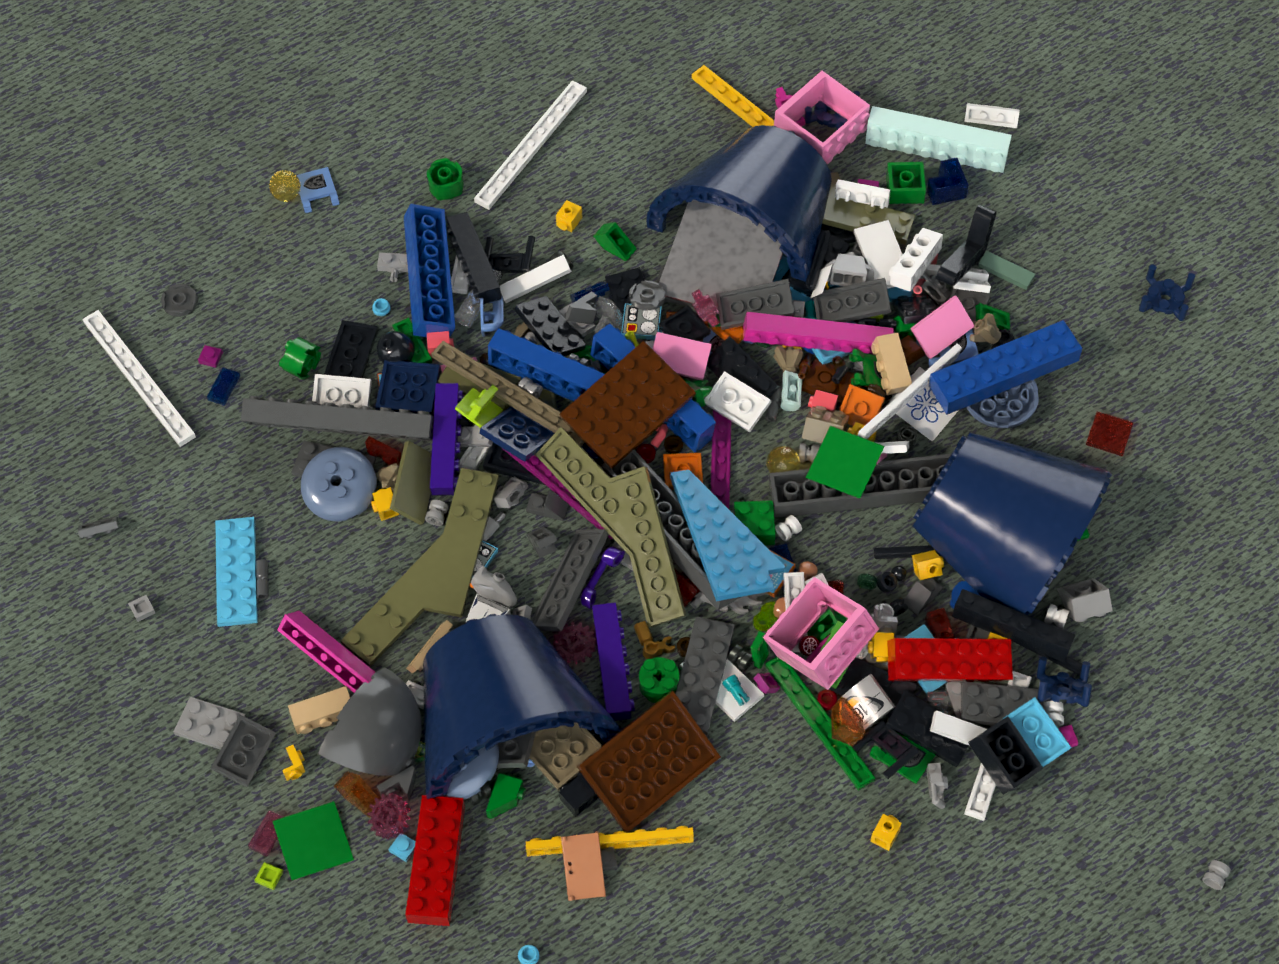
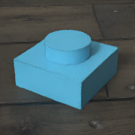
[389,833,416,862]

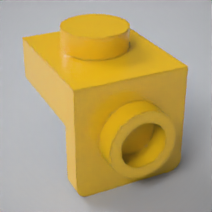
[282,745,305,781]

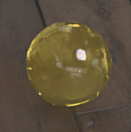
[269,170,301,202]
[766,446,800,473]

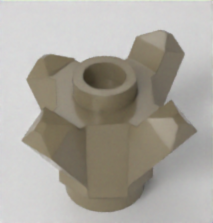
[970,313,1001,344]
[773,346,803,374]
[377,463,399,492]

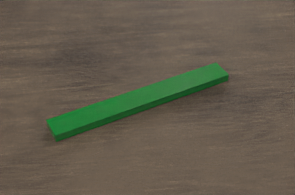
[765,656,876,791]

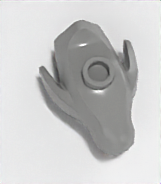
[470,565,517,608]

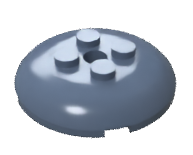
[966,379,1039,429]
[301,447,377,522]
[424,743,499,800]

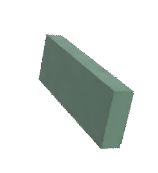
[978,251,1035,290]

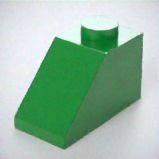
[593,222,637,261]
[807,609,848,644]
[486,773,526,819]

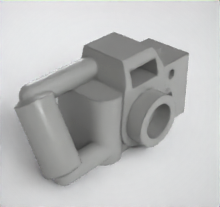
[494,476,528,508]
[926,763,948,809]

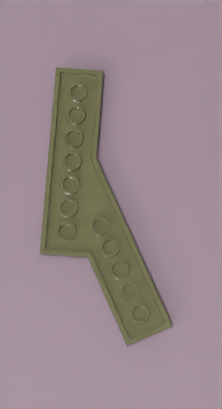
[822,172,915,245]
[535,427,687,628]
[341,468,499,667]

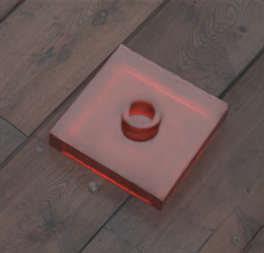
[1086,411,1133,456]

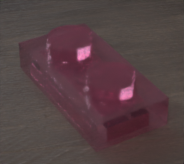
[248,810,283,857]

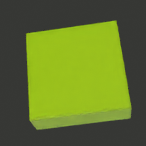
[254,862,283,890]

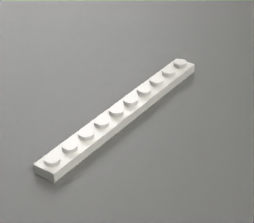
[474,81,587,210]
[83,310,196,447]

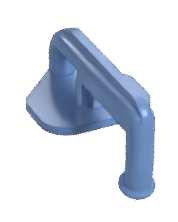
[471,295,504,337]

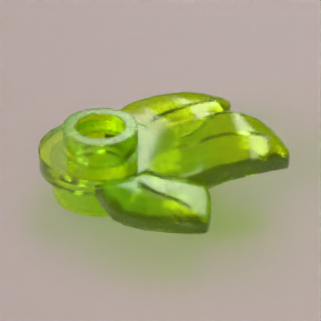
[753,601,778,632]

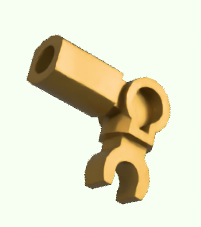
[634,621,675,659]

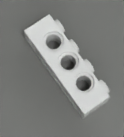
[889,228,943,291]

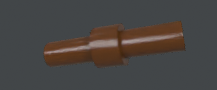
[798,353,813,379]

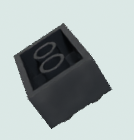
[968,716,1043,795]

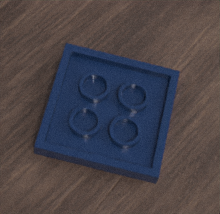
[375,360,440,414]
[479,406,555,462]

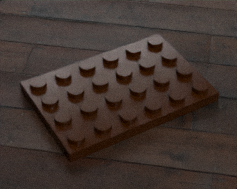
[559,341,696,469]
[577,691,721,833]

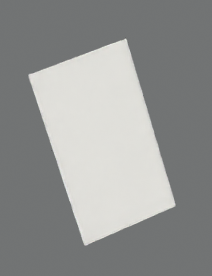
[811,264,833,298]

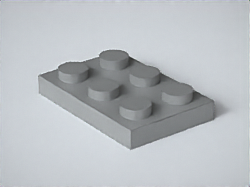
[173,697,246,749]

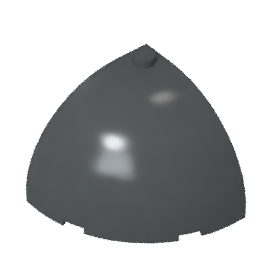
[318,668,421,776]

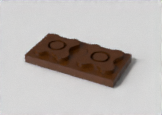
[802,358,868,406]

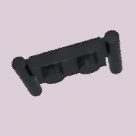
[484,236,535,273]
[852,720,919,779]

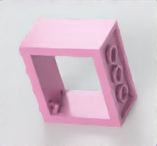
[774,71,870,164]
[763,577,879,690]

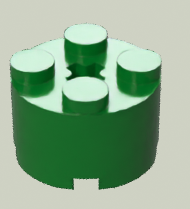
[427,158,464,201]
[279,337,321,380]
[639,657,679,703]

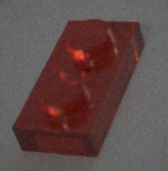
[365,436,402,467]

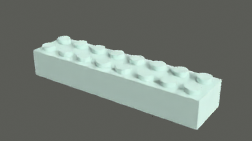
[865,106,1012,173]

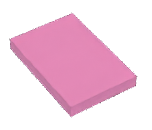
[910,296,974,359]
[653,332,712,381]

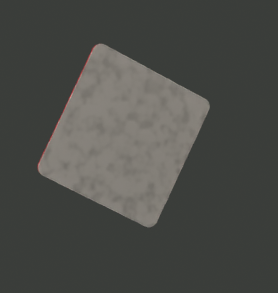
[659,200,783,310]

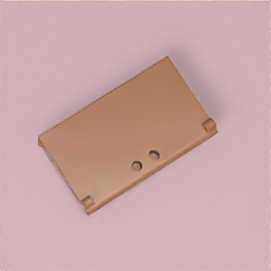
[561,831,606,901]

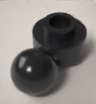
[877,566,907,593]

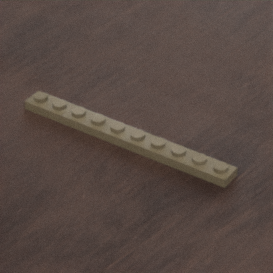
[431,341,585,446]

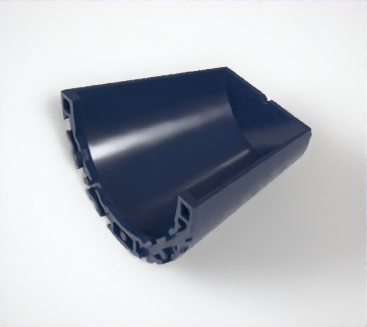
[646,125,832,282]
[913,432,1112,615]
[423,614,621,799]

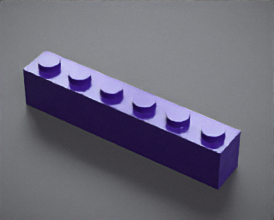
[430,383,463,495]
[592,602,635,721]

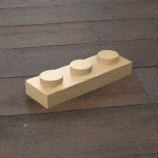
[406,620,453,673]

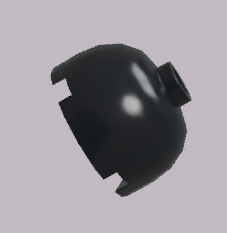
[377,331,415,364]

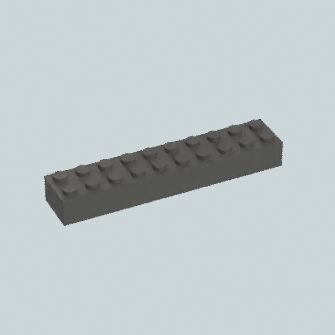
[241,396,434,441]
[602,450,741,610]
[769,454,951,518]

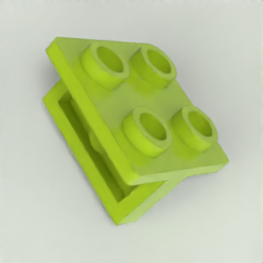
[455,384,503,428]

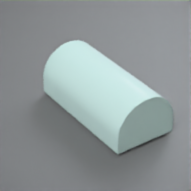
[781,370,802,411]

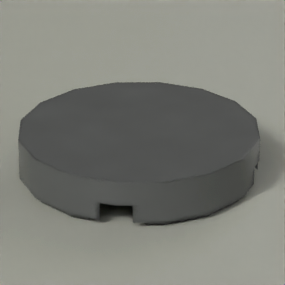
[629,280,666,310]
[161,284,198,317]

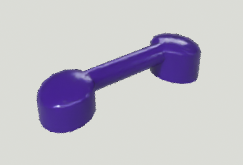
[581,547,625,609]

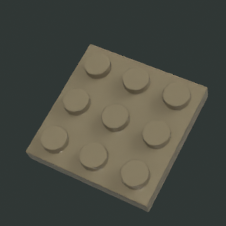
[529,723,601,791]

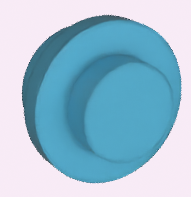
[372,298,391,316]
[518,945,539,964]

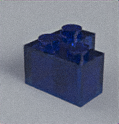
[927,158,969,205]

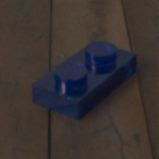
[570,281,610,302]
[207,367,240,406]

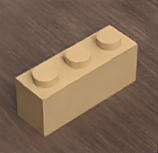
[871,333,912,395]
[288,686,350,734]

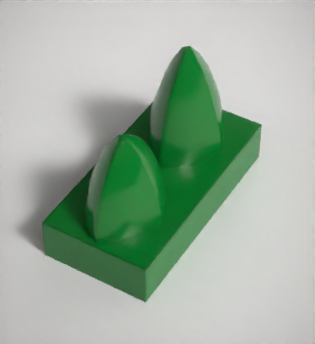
[683,378,713,407]

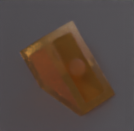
[831,697,865,746]
[334,771,383,818]

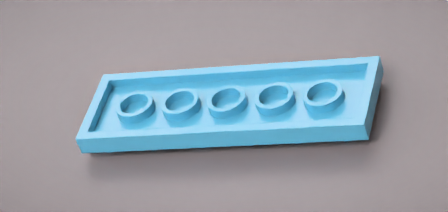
[215,517,258,627]

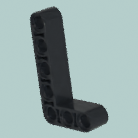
[936,204,997,286]

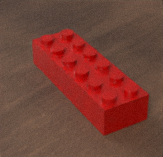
[887,638,1013,682]
[405,795,465,926]

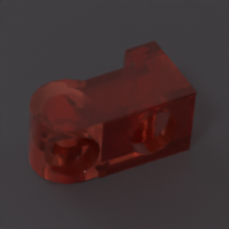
[925,608,954,639]

